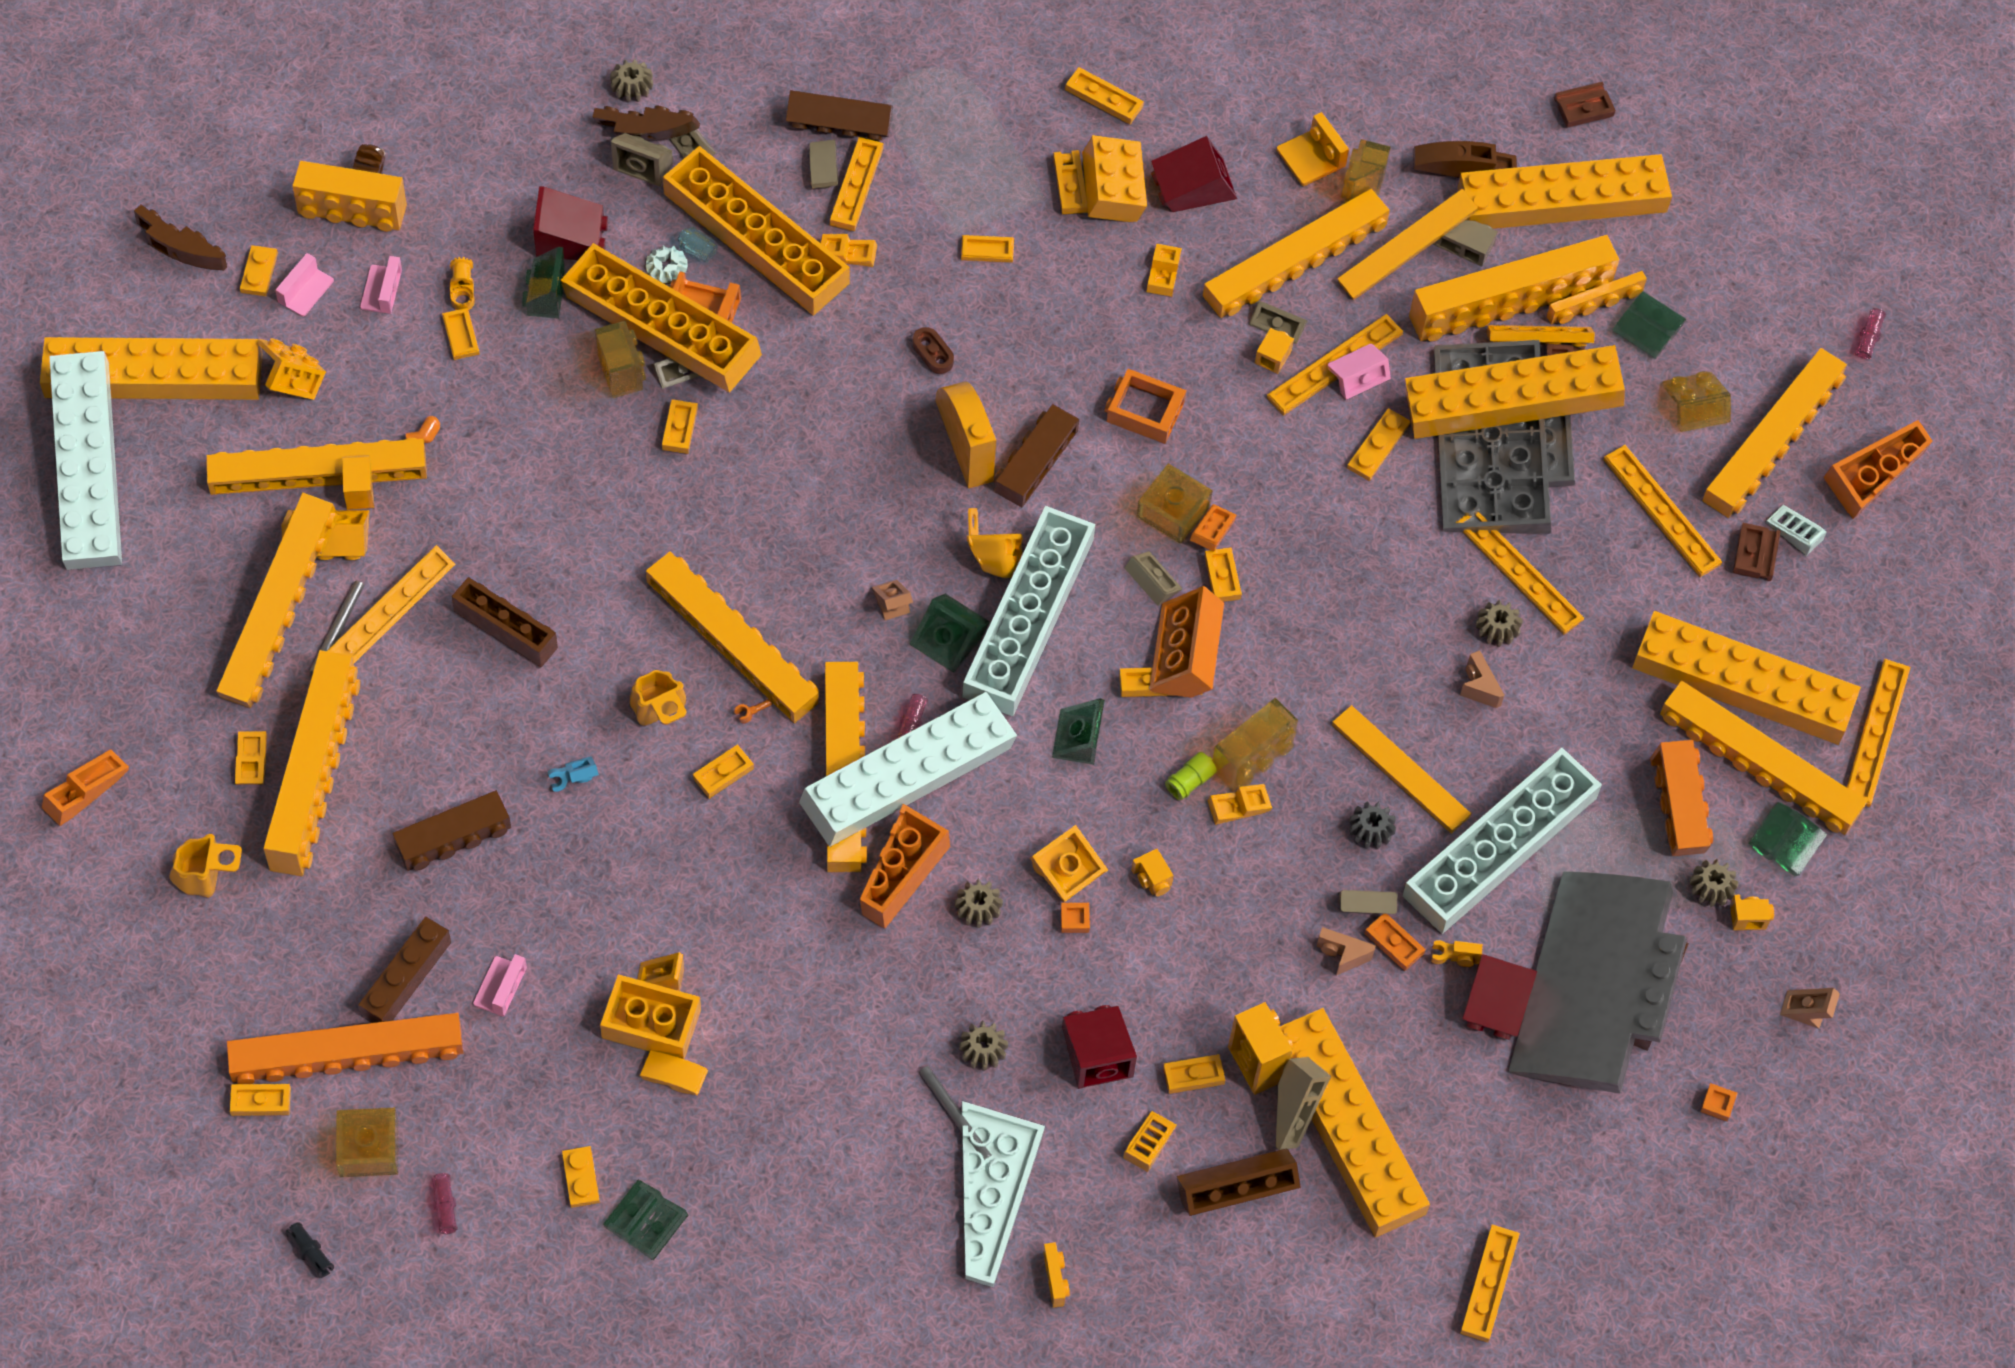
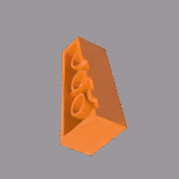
[1823,420,1933,519]
[1650,740,1713,856]
[860,804,951,929]

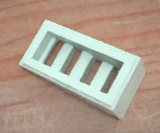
[1766,505,1827,556]

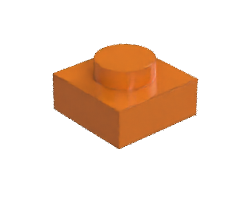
[1061,903,1090,933]
[1700,1083,1737,1122]

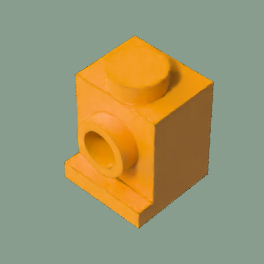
[1131,848,1174,897]
[1730,895,1774,930]

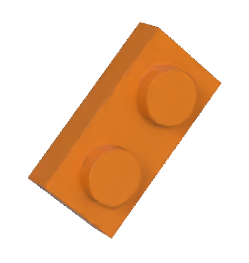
[1365,914,1426,971]

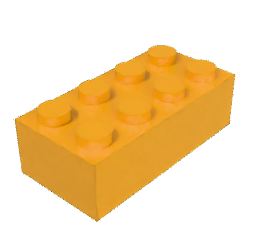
[292,160,407,232]

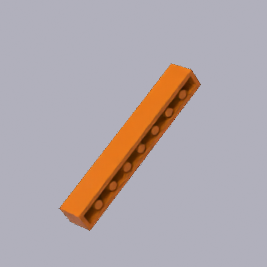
[227,1013,464,1084]

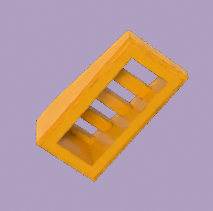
[1123,1111,1177,1172]

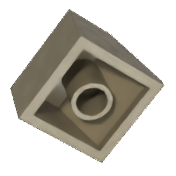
[611,133,673,187]

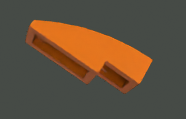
[42,749,129,826]

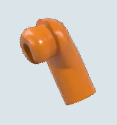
[405,416,440,444]

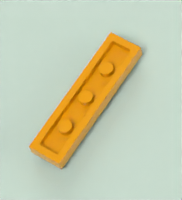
[830,137,884,232]
[1547,271,1647,325]
[1487,325,1595,347]
[1460,1224,1520,1343]

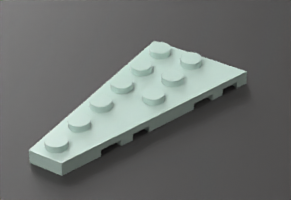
[962,1101,1045,1287]

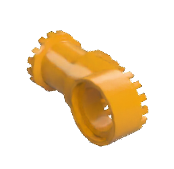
[450,257,475,310]

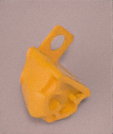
[967,508,1023,578]
[630,670,686,726]
[169,834,242,898]

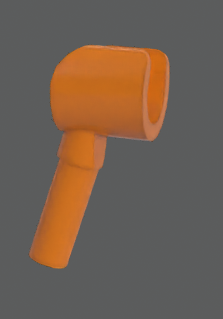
[734,699,772,723]

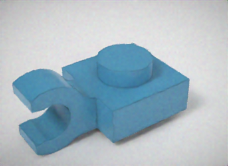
[547,756,599,792]

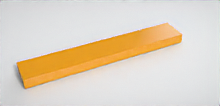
[1338,189,1478,300]
[1267,314,1403,416]
[1603,445,1722,577]
[1455,508,1584,635]
[327,545,455,663]
[1847,659,1910,807]
[1332,705,1471,834]

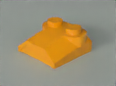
[1030,825,1108,902]

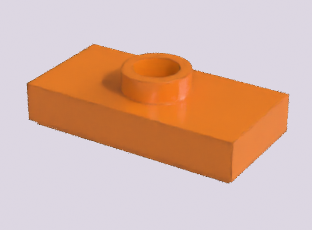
[1190,504,1237,552]

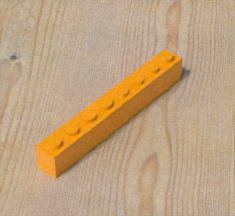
[1203,188,1390,318]
[1702,348,1847,518]
[207,438,427,495]
[217,492,338,709]
[646,551,819,724]
[825,662,867,872]
[1660,681,1868,835]

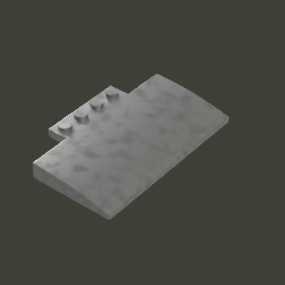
[1434,340,1575,534]
[1509,871,1687,1094]

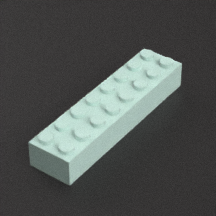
[50,351,122,570]
[962,506,1095,716]
[799,692,1017,847]
[1403,748,1602,934]

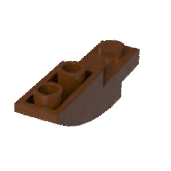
[592,105,700,141]
[1413,141,1517,178]
[134,204,227,271]

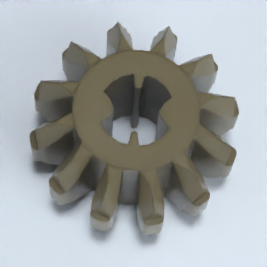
[610,59,653,103]
[1476,599,1523,647]
[1690,859,1738,908]
[955,878,1003,928]
[959,1020,1008,1071]

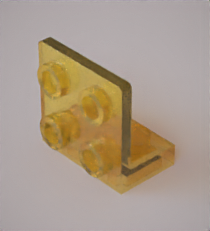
[1663,371,1731,432]

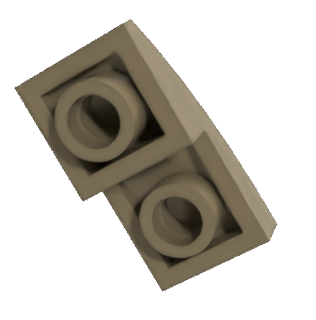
[810,139,838,189]

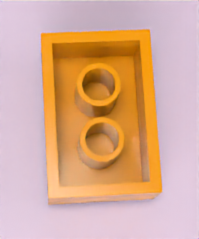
[1082,135,1147,222]
[600,974,701,1059]
[1228,1002,1294,1095]

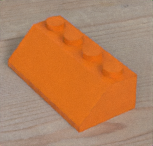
[1150,586,1224,698]

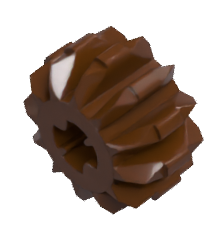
[352,144,386,174]

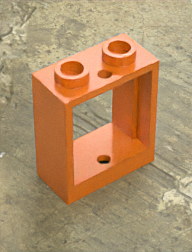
[1104,369,1187,444]

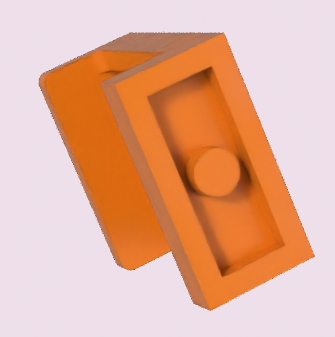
[670,271,741,323]

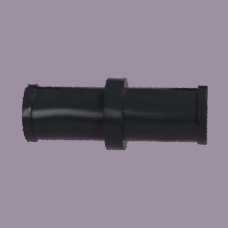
[285,1222,334,1278]

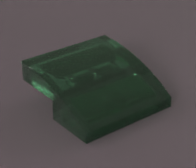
[1612,291,1686,359]
[1748,802,1827,877]
[603,1179,689,1261]

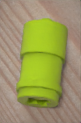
[1165,752,1217,801]

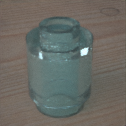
[678,226,718,263]

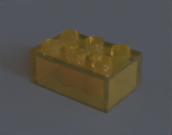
[1212,698,1298,792]

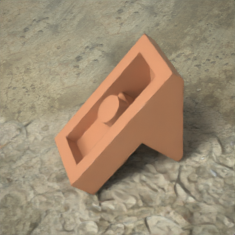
[872,580,913,620]
[1460,651,1505,708]
[1316,927,1376,975]
[1780,988,1840,1029]

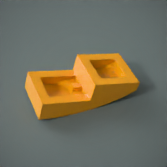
[821,234,877,267]
[1147,244,1182,297]
[235,731,267,785]
[1207,784,1272,825]
[640,1050,708,1096]

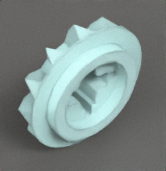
[646,245,688,283]

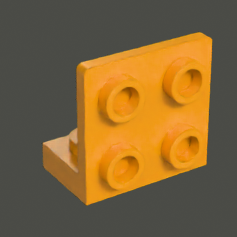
[1277,112,1349,186]
[258,338,326,400]

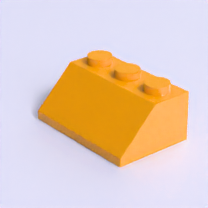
[281,510,369,560]

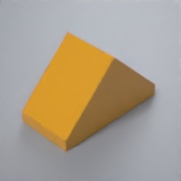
[342,455,374,510]
[637,952,684,991]

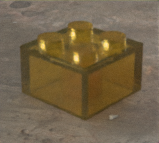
[595,321,646,398]
[1136,463,1213,544]
[336,1107,398,1178]

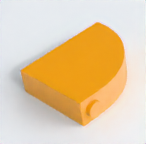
[935,381,996,489]

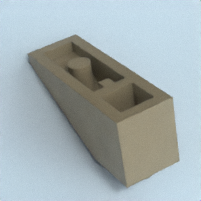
[1415,219,1498,267]
[1276,1057,1331,1150]

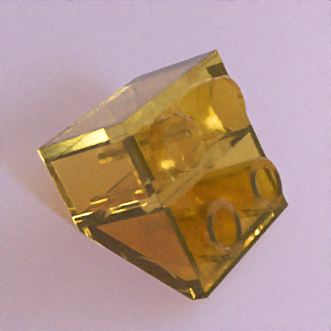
[1341,139,1391,204]

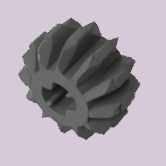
[1349,801,1396,849]

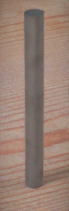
[309,581,364,674]
[919,1066,992,1160]

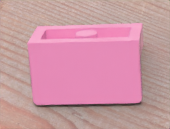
[275,253,334,316]
[360,256,402,314]
[1328,344,1391,400]
[473,954,527,1017]

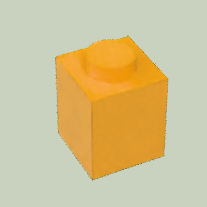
[1255,328,1294,374]

